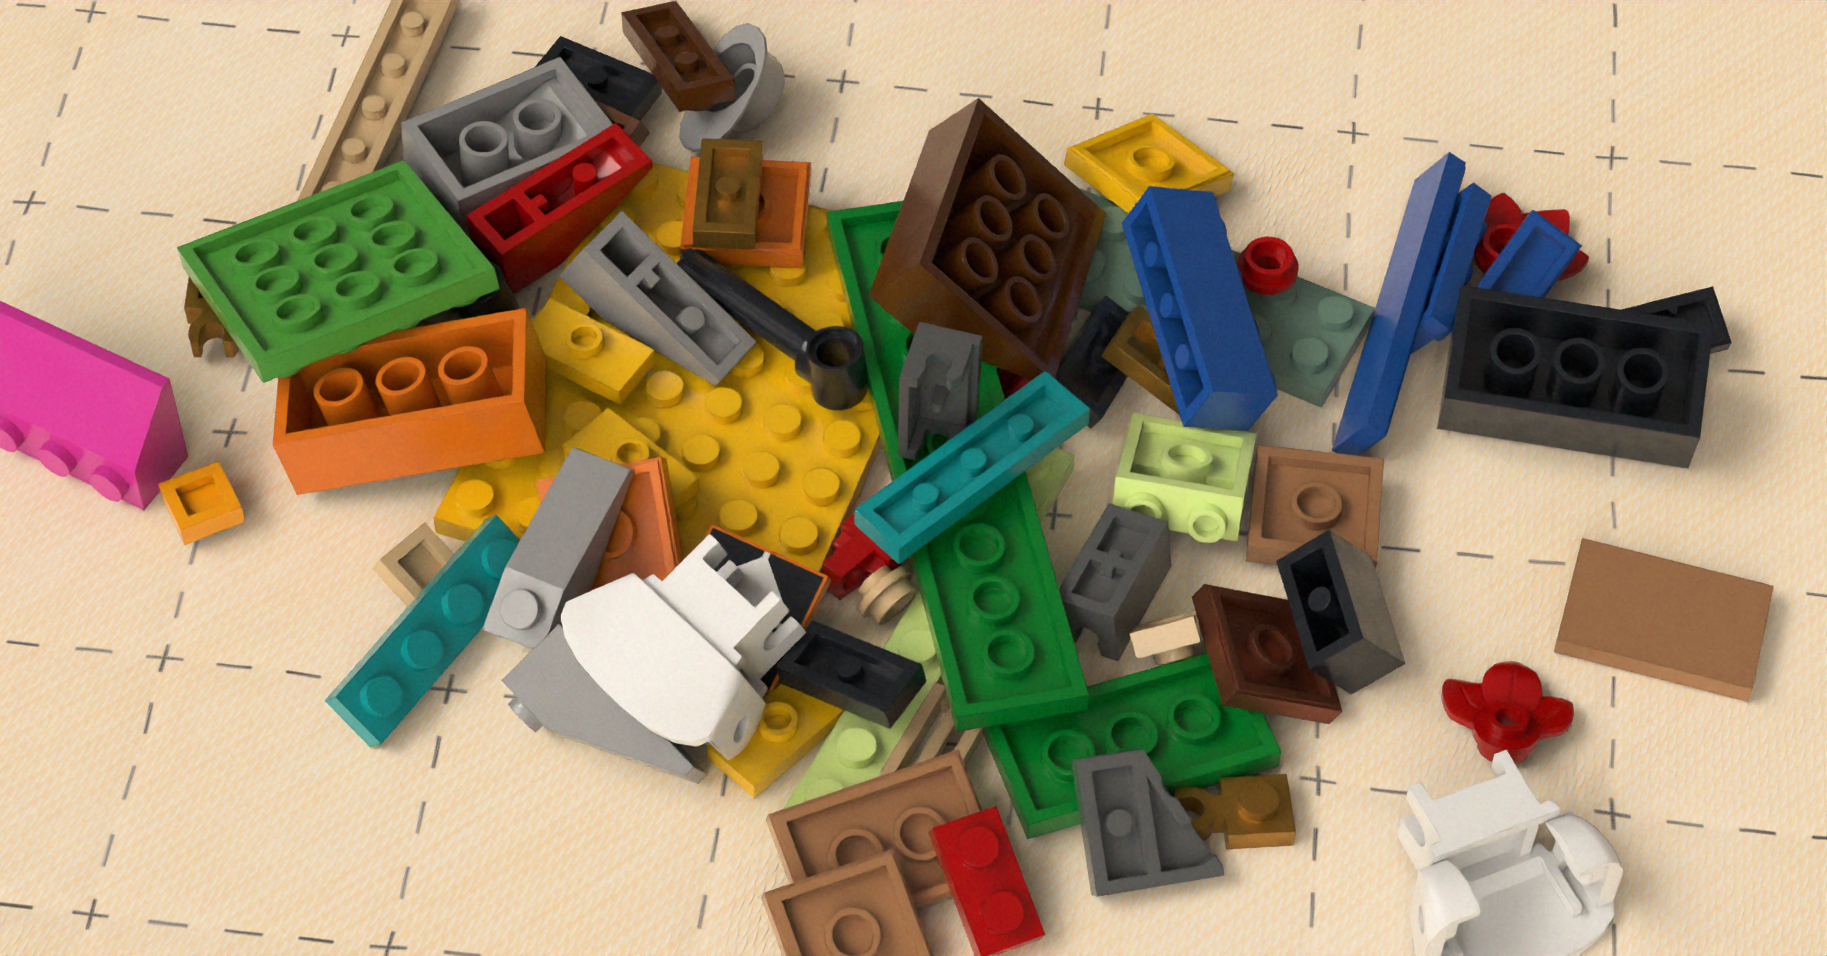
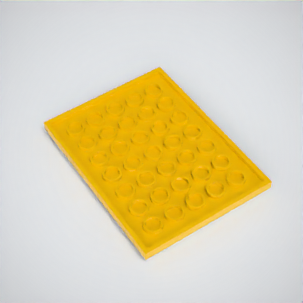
[433,162,882,574]

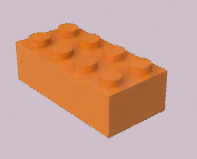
[273,308,547,495]

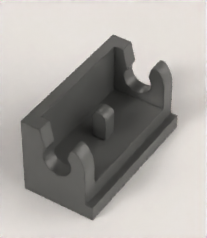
[898,322,983,460]
[1059,503,1171,661]

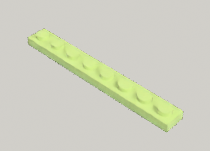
[783,448,1075,809]

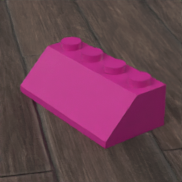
[0,301,188,510]

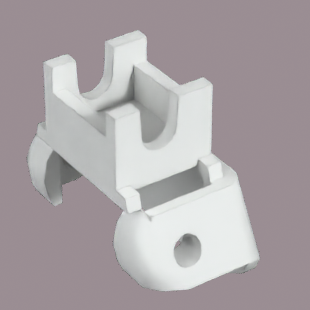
[561,534,806,760]
[1398,750,1624,956]

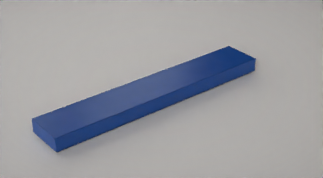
[1332,152,1466,456]

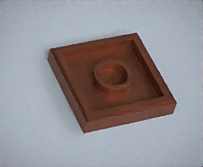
[1192,584,1343,724]

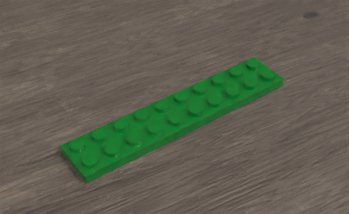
[827,201,1089,732]

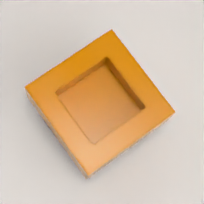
[158,461,245,545]

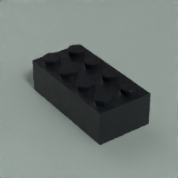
[1437,285,1714,468]

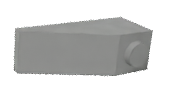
[559,211,756,386]
[483,447,635,649]
[501,624,708,784]

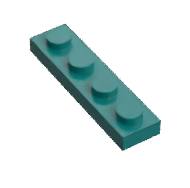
[854,371,1090,564]
[324,515,520,747]

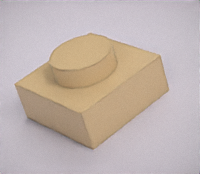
[373,522,454,607]
[1129,610,1203,665]

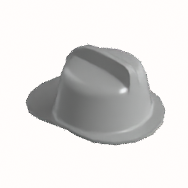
[679,23,785,152]

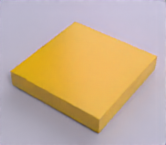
[1064,114,1234,214]

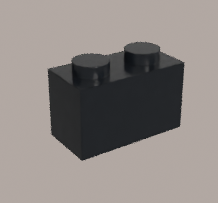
[1276,530,1406,694]

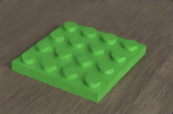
[177,160,500,383]

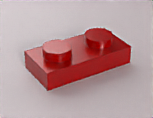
[928,806,1045,956]

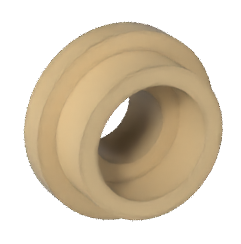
[857,565,918,625]

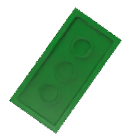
[983,653,1281,839]

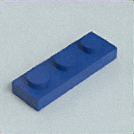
[1411,182,1492,354]

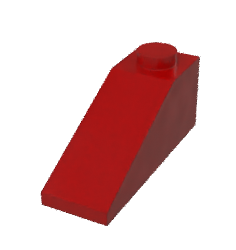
[466,123,653,294]

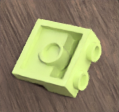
[1112,413,1257,543]

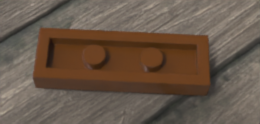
[621,1,736,112]

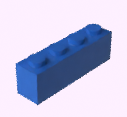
[1122,186,1278,431]

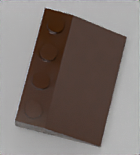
[869,98,1106,381]

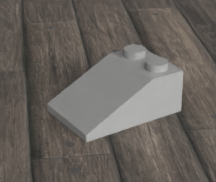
[401,57,613,239]

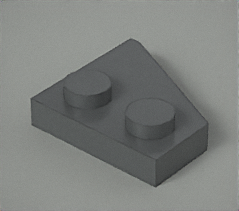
[1071,749,1225,897]

